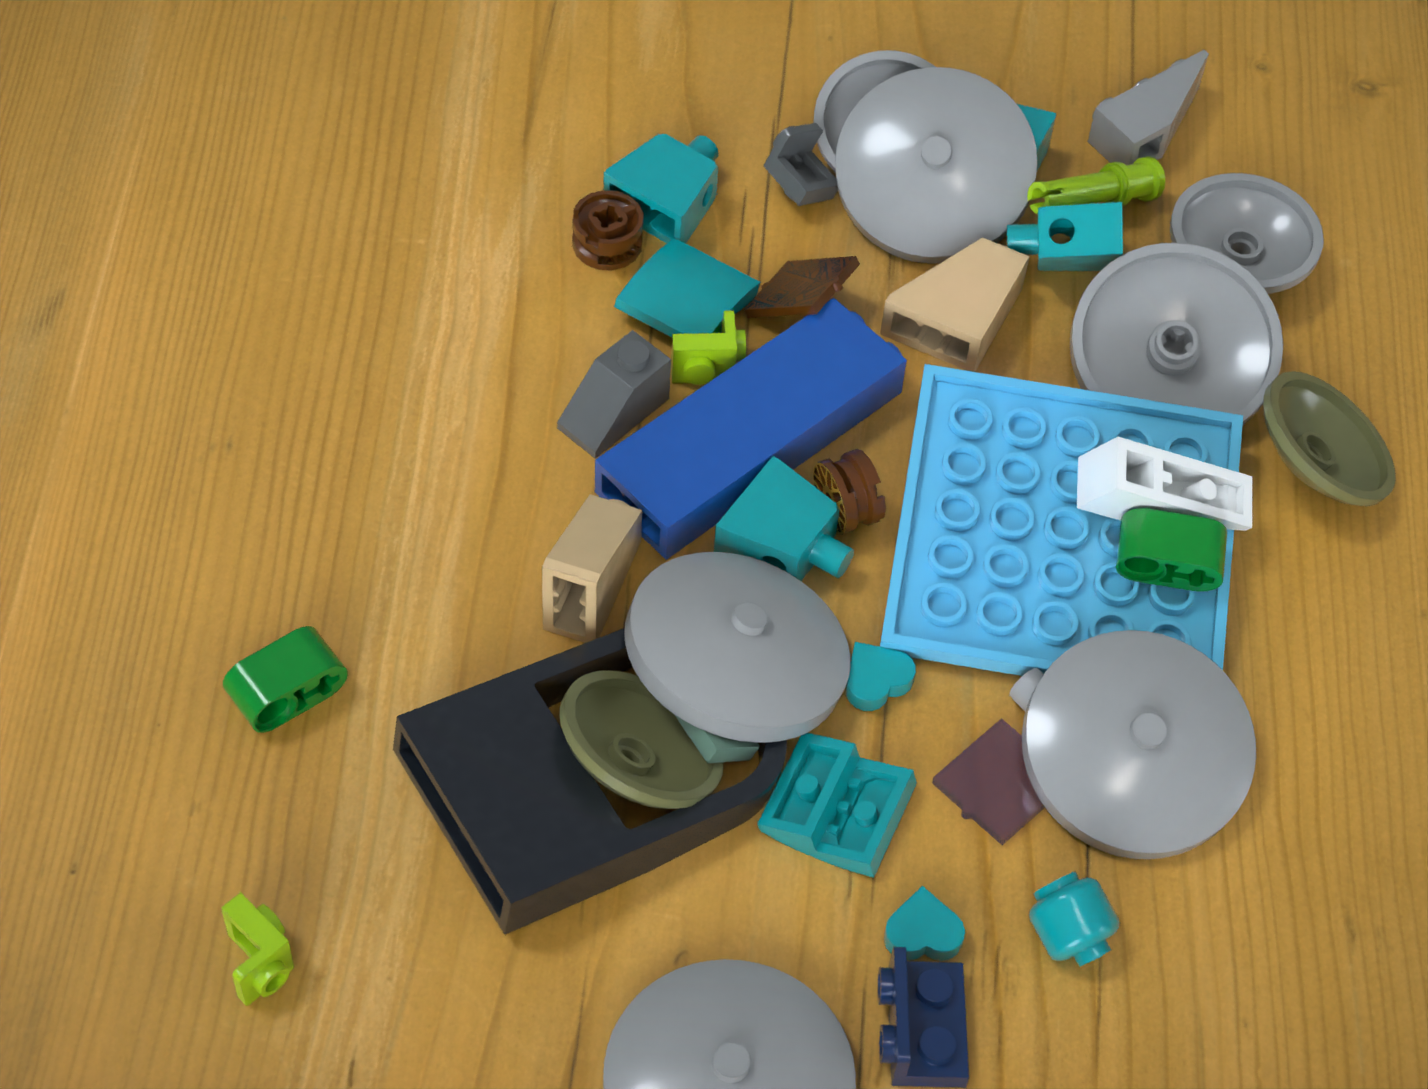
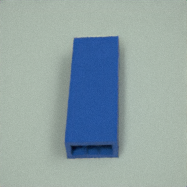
[595,298,907,560]

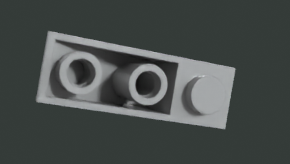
[1088,50,1209,165]

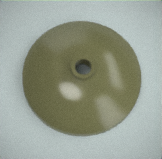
[1263,371,1396,506]
[560,670,724,809]

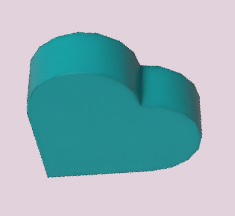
[846,642,916,711]
[884,886,965,961]

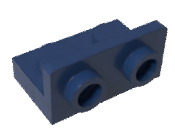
[877,947,969,1088]

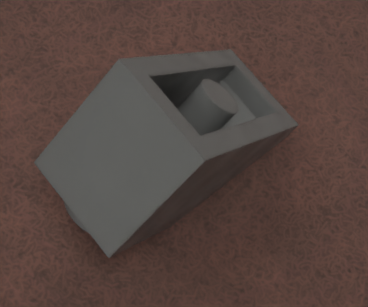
[557,330,671,459]

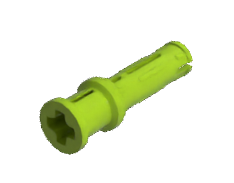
[1027,156,1166,214]

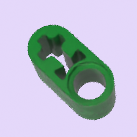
[1116,508,1227,592]
[222,626,348,733]

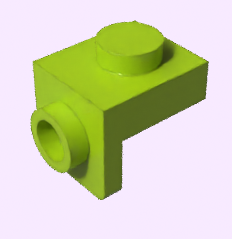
[671,310,746,385]
[221,892,294,1006]

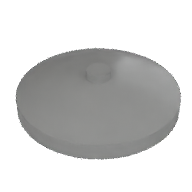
[835,67,1037,264]
[1070,243,1283,425]
[624,552,851,743]
[1022,630,1256,859]
[603,959,856,1089]

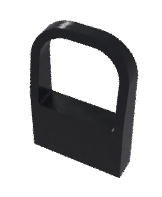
[393,628,787,935]

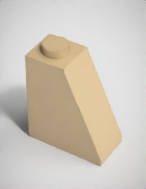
[880,237,1030,372]
[542,494,642,643]

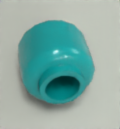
[1029,871,1120,967]

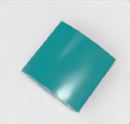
[614,238,761,337]
[757,732,917,878]

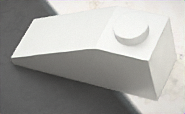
[1077,437,1252,531]

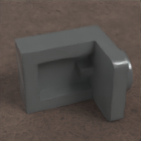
[763,123,838,206]

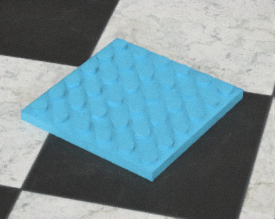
[880,364,1243,676]

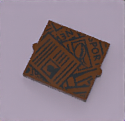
[744,256,860,318]

